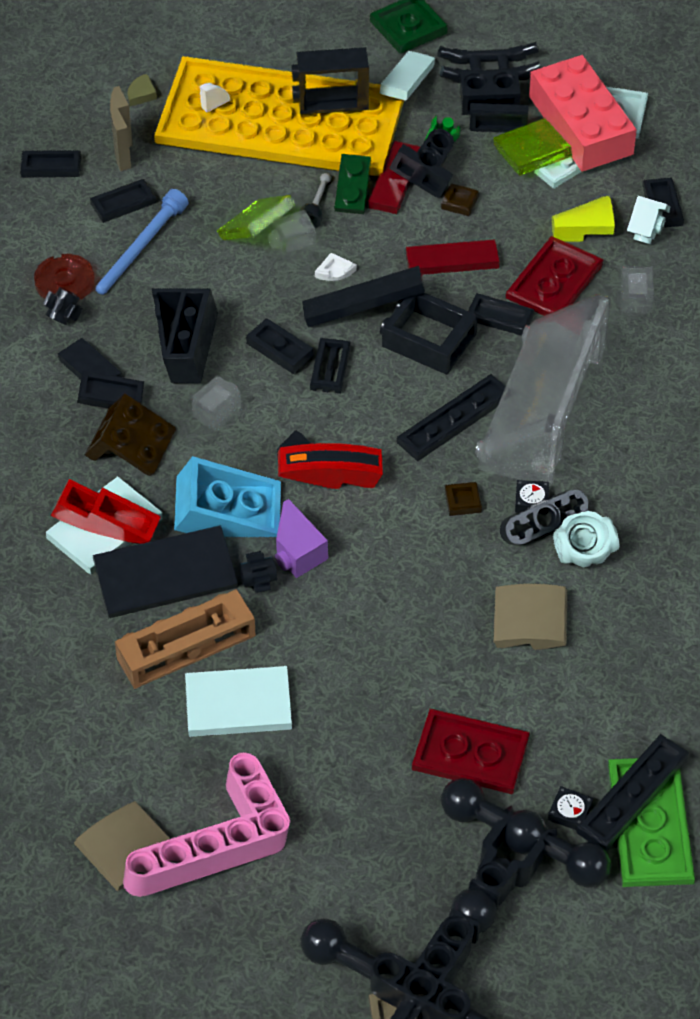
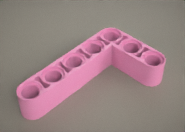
[123,753,290,897]

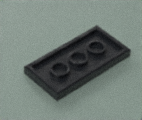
[93,525,238,618]

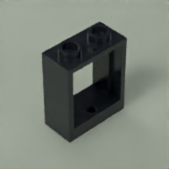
[291,47,369,115]
[380,293,478,375]

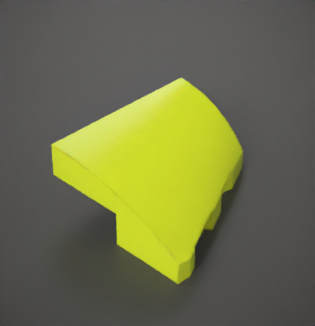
[552,196,615,242]

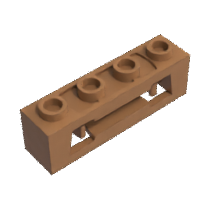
[115,589,256,689]

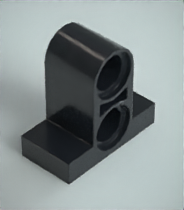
[389,129,454,199]

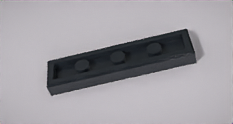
[302,266,425,327]
[397,374,512,461]
[576,734,689,851]

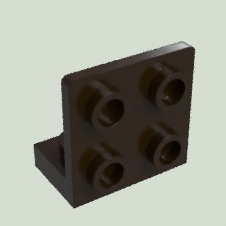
[84,393,176,476]

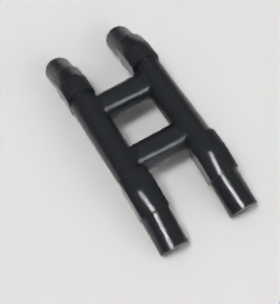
[437,41,542,83]

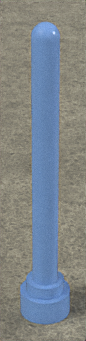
[96,189,189,295]

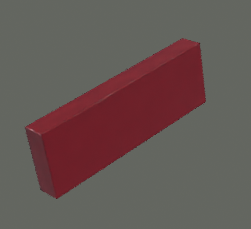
[369,141,421,214]
[406,239,500,275]

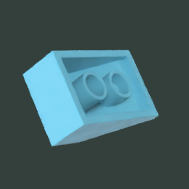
[174,456,281,537]

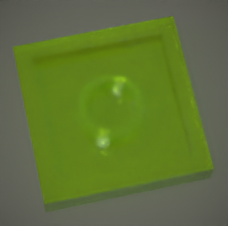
[493,118,572,176]
[217,195,296,240]

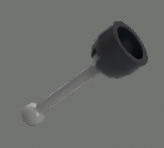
[297,173,332,228]

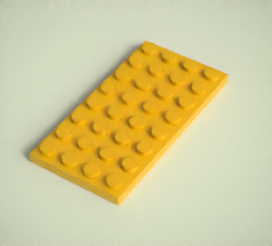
[154,56,404,177]

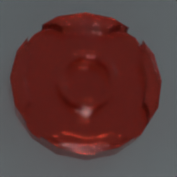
[34,254,95,300]

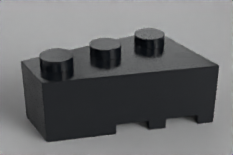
[151,288,218,383]

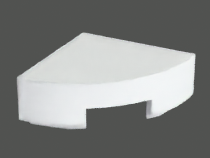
[200,83,231,112]
[315,253,357,281]

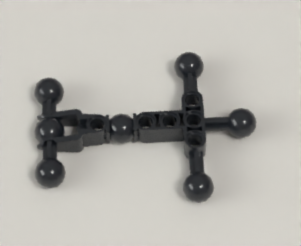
[300,778,611,1019]

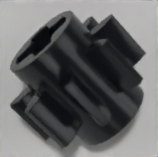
[43,287,83,325]
[239,551,277,594]

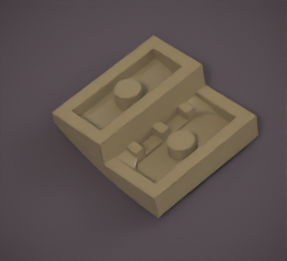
[110,86,133,171]
[494,584,567,650]
[74,801,170,892]

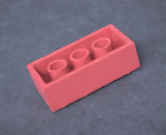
[529,55,637,172]

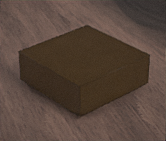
[441,183,479,216]
[444,482,482,516]

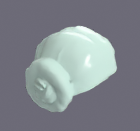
[553,511,620,568]

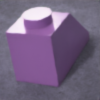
[275,499,328,578]

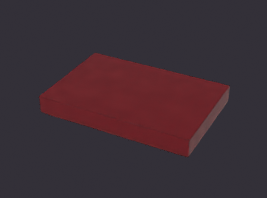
[505,236,604,322]
[412,709,530,794]

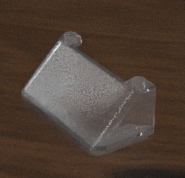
[475,294,611,489]

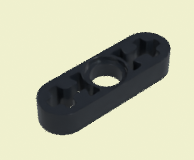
[500,489,589,545]

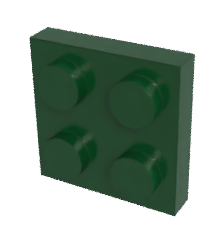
[370,0,447,54]

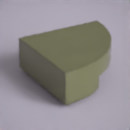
[128,74,157,107]

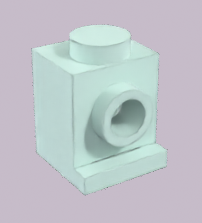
[627,196,670,244]

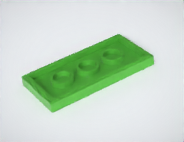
[608,758,695,887]

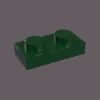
[334,154,371,214]

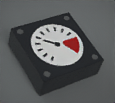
[515,480,549,514]
[547,786,594,831]

